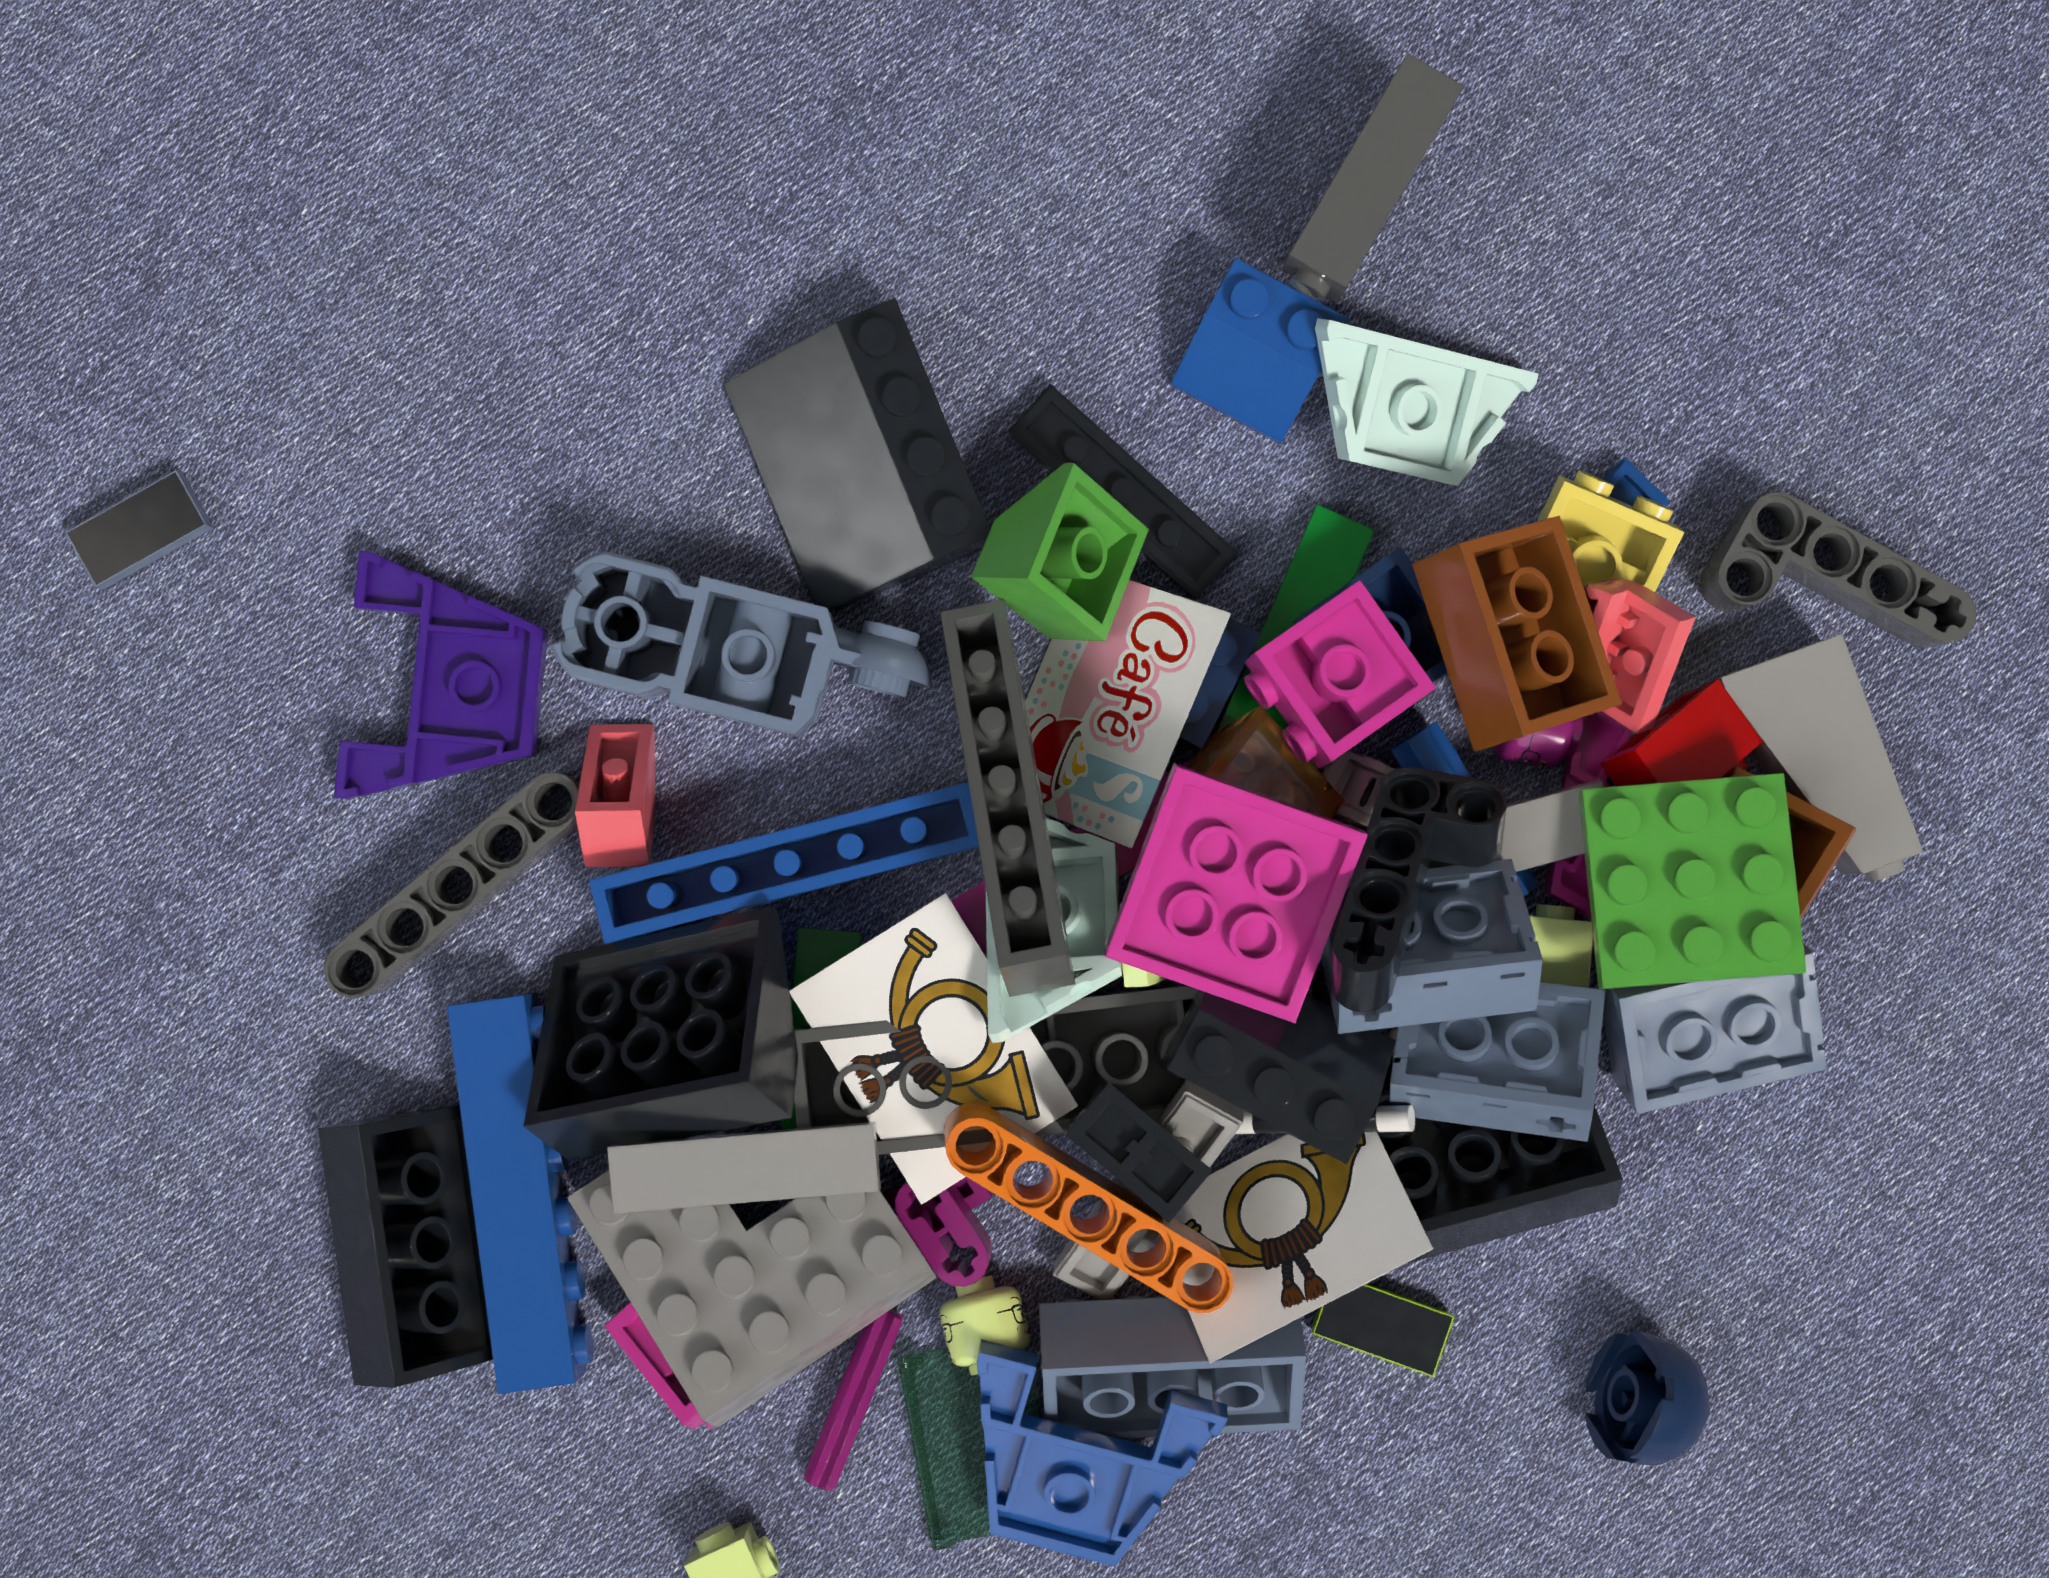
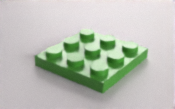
[1578,773,1807,989]

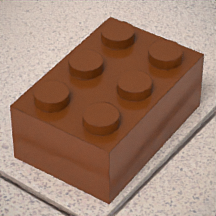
[1412,516,1622,752]

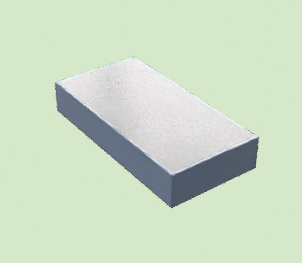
[65,470,214,590]

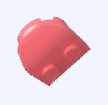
[1583,579,1696,734]

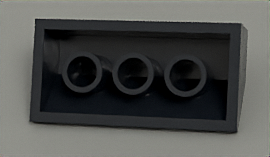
[318,1104,493,1388]

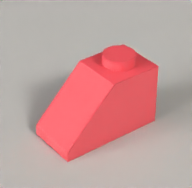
[575,724,655,867]

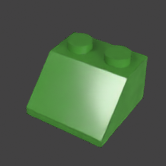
[971,463,1149,642]

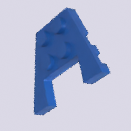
[977,1339,1228,1567]

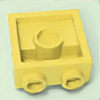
[1538,470,1684,592]

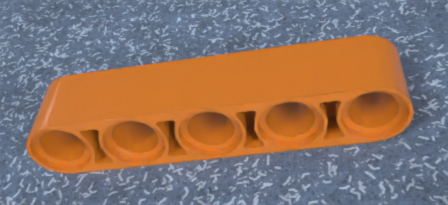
[944,1102,1233,1313]

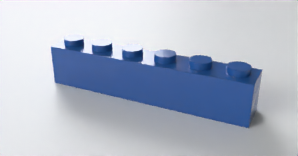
[588,782,979,944]
[447,992,594,1394]

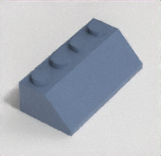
[1039,1295,1306,1439]

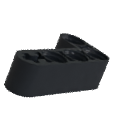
[1332,767,1506,1012]

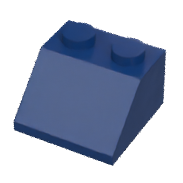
[1170,258,1349,445]

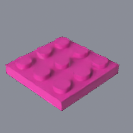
[1103,763,1368,1023]

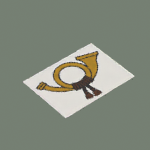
[789,893,1078,1205]
[1158,1132,1433,1364]

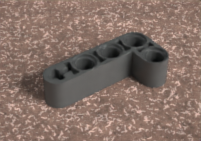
[1701,492,1977,648]

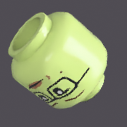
[939,1275,1031,1376]

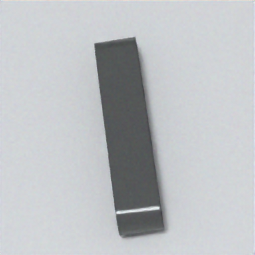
[324,772,580,998]

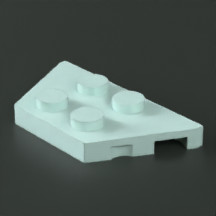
[1315,318,1539,486]
[986,818,1123,1043]

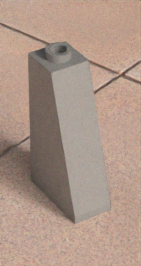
[1704,634,1923,882]

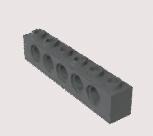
[940,599,1076,997]

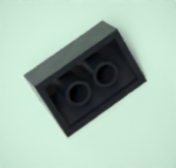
[1160,990,1396,1164]

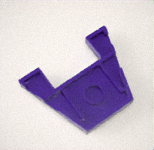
[334,550,548,800]

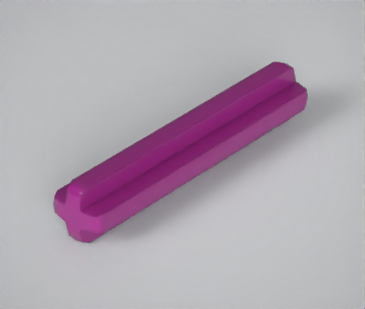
[804,1308,903,1491]

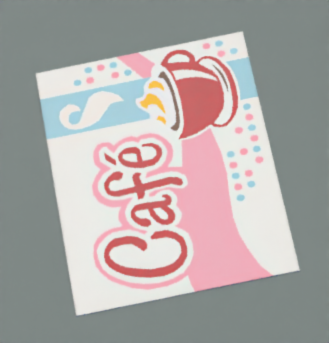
[1025,580,1232,848]

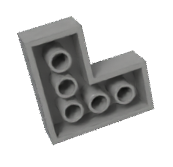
[567,1137,936,1428]

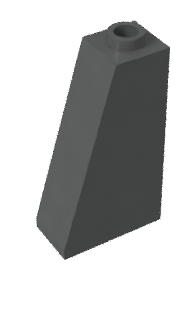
[1282,53,1464,303]

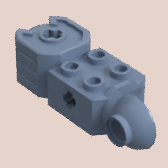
[551,551,932,738]

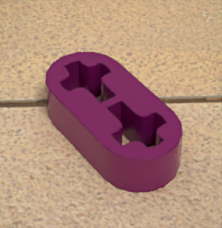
[895,1179,992,1287]

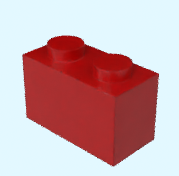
[1599,679,1763,787]

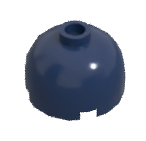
[1585,1330,1710,1465]

